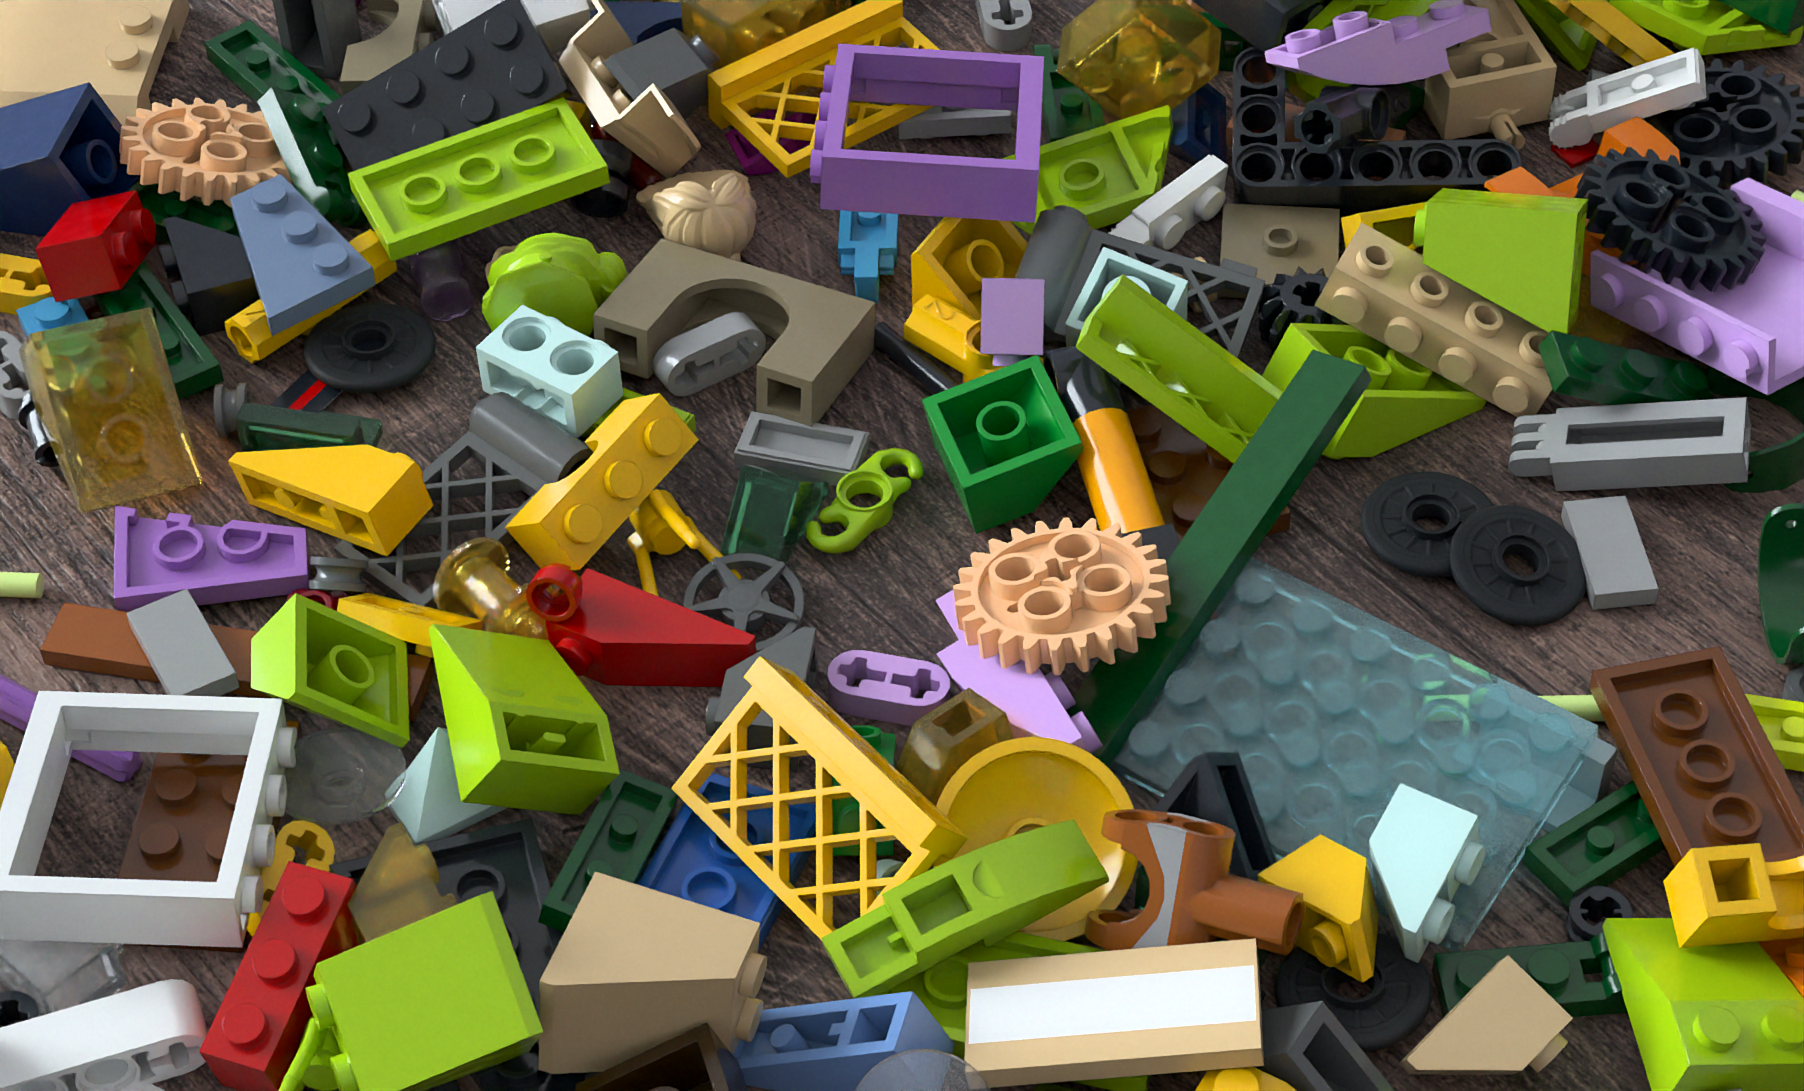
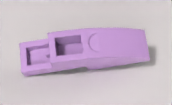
[1264,0,1492,85]
[935,590,1103,754]

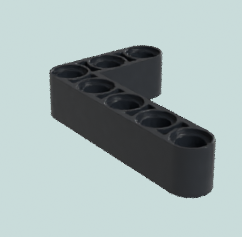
[1232,46,1522,217]

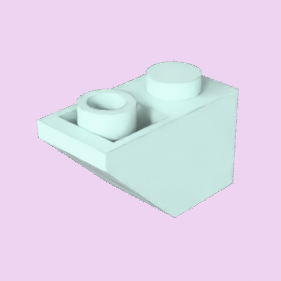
[1369,783,1486,963]

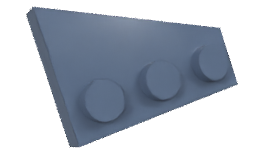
[230,174,376,336]

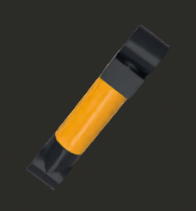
[1043,345,1201,637]

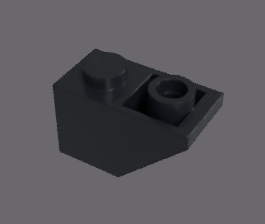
[158,217,260,336]

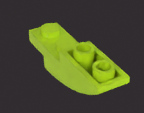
[821,819,1109,999]

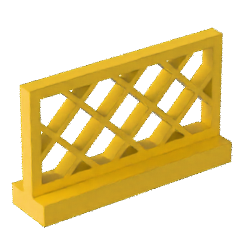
[708,0,940,178]
[671,656,968,940]

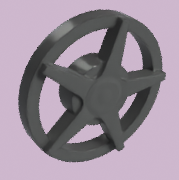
[684,553,805,652]

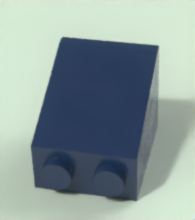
[0,82,140,236]

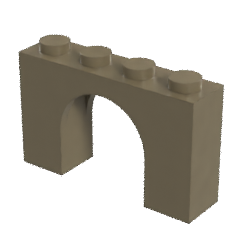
[593,238,875,427]

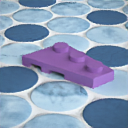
[114,506,311,612]

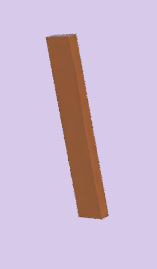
[40,602,434,722]

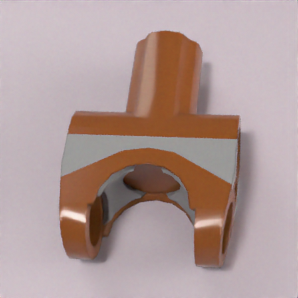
[1084,809,1305,956]

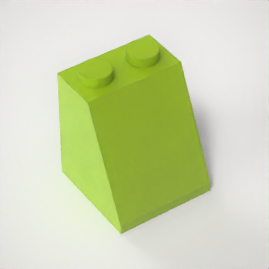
[1414,188,1588,334]
[306,891,544,1091]

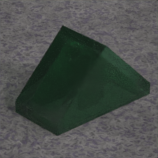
[720,464,829,572]

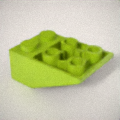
[428,624,620,815]

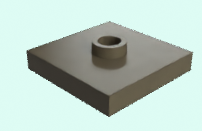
[1218,203,1340,299]

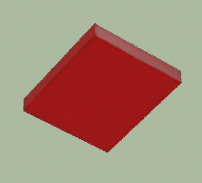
[1550,139,1599,169]

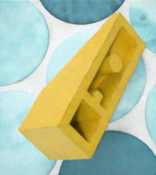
[228,444,433,556]

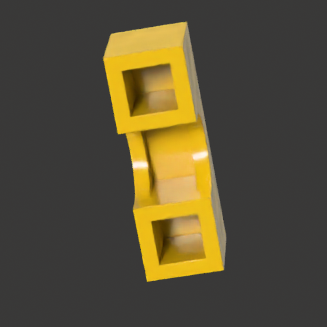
[505,393,699,570]
[1663,843,1804,948]

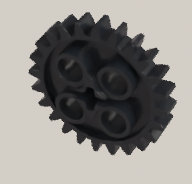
[1643,59,1804,189]
[1574,147,1767,292]

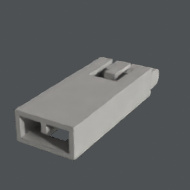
[1508,397,1751,492]

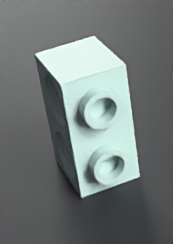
[476,305,623,438]

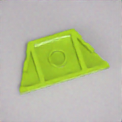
[1608,0,1804,56]
[1001,105,1173,235]

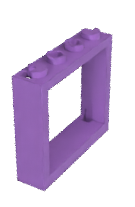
[810,44,1044,223]

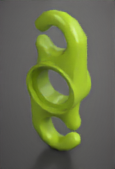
[805,448,924,554]

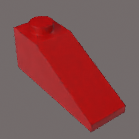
[545,568,757,687]

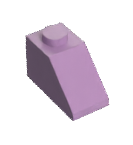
[980,278,1045,366]

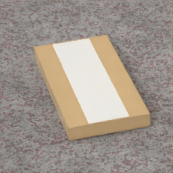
[964,938,1264,1089]

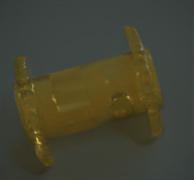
[433,537,556,640]

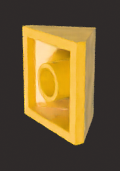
[911,217,1028,320]

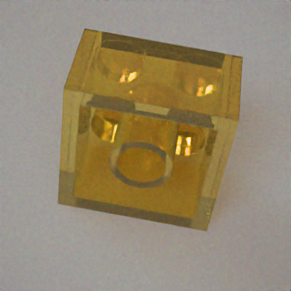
[1057,0,1221,120]

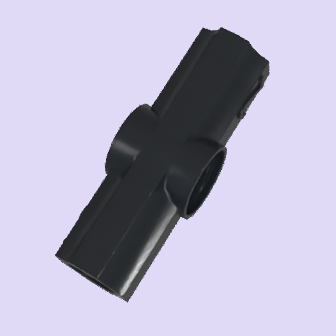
[1294,83,1410,154]

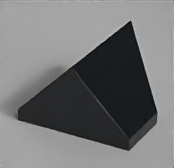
[1152,752,1276,881]

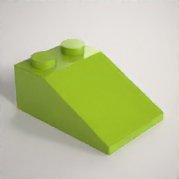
[1262,323,1487,459]
[1602,918,1804,1091]

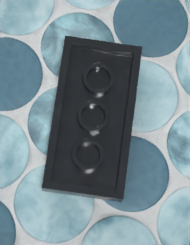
[321,0,573,171]

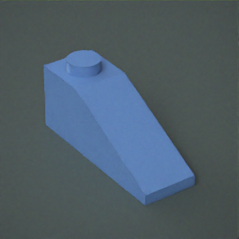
[733,991,955,1091]

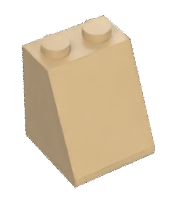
[538,872,767,1074]

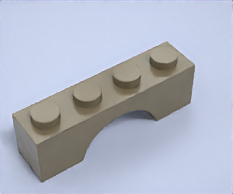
[340,0,440,96]

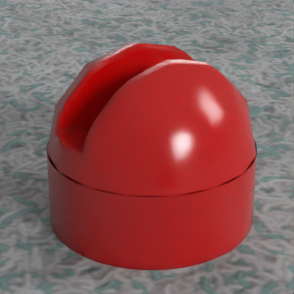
[526,563,583,622]

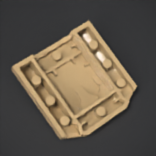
[0,0,190,126]

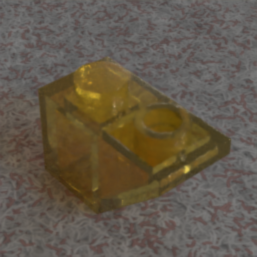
[895,688,1014,807]
[348,822,458,946]

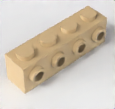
[1315,223,1553,418]

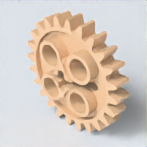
[119,98,295,207]
[953,517,1171,676]

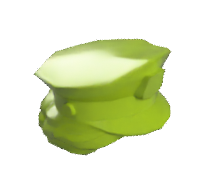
[482,233,628,337]

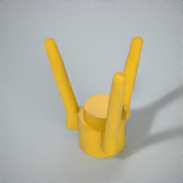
[627,489,742,597]

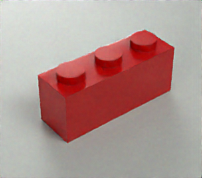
[199,861,372,1091]

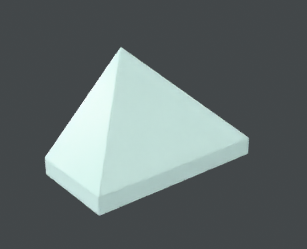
[386,727,509,845]

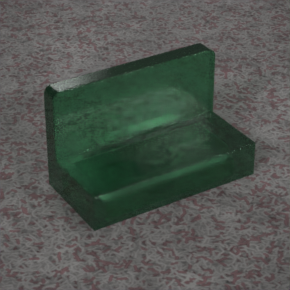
[235,402,383,452]

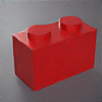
[35,190,156,302]

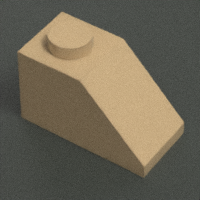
[1399,955,1573,1075]

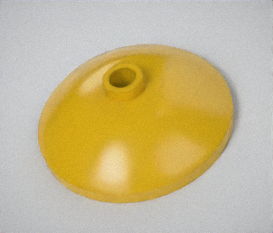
[933,737,1138,942]

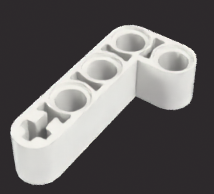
[0,979,208,1091]

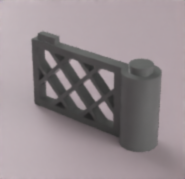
[1015,205,1265,359]
[334,392,594,609]

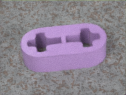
[827,650,951,727]

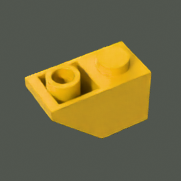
[1257,834,1379,983]

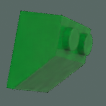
[922,354,1084,534]

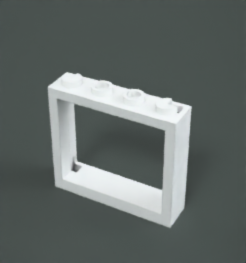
[0,691,297,948]

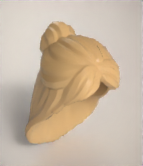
[636,170,757,262]

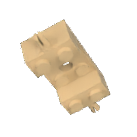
[1423,0,1557,151]

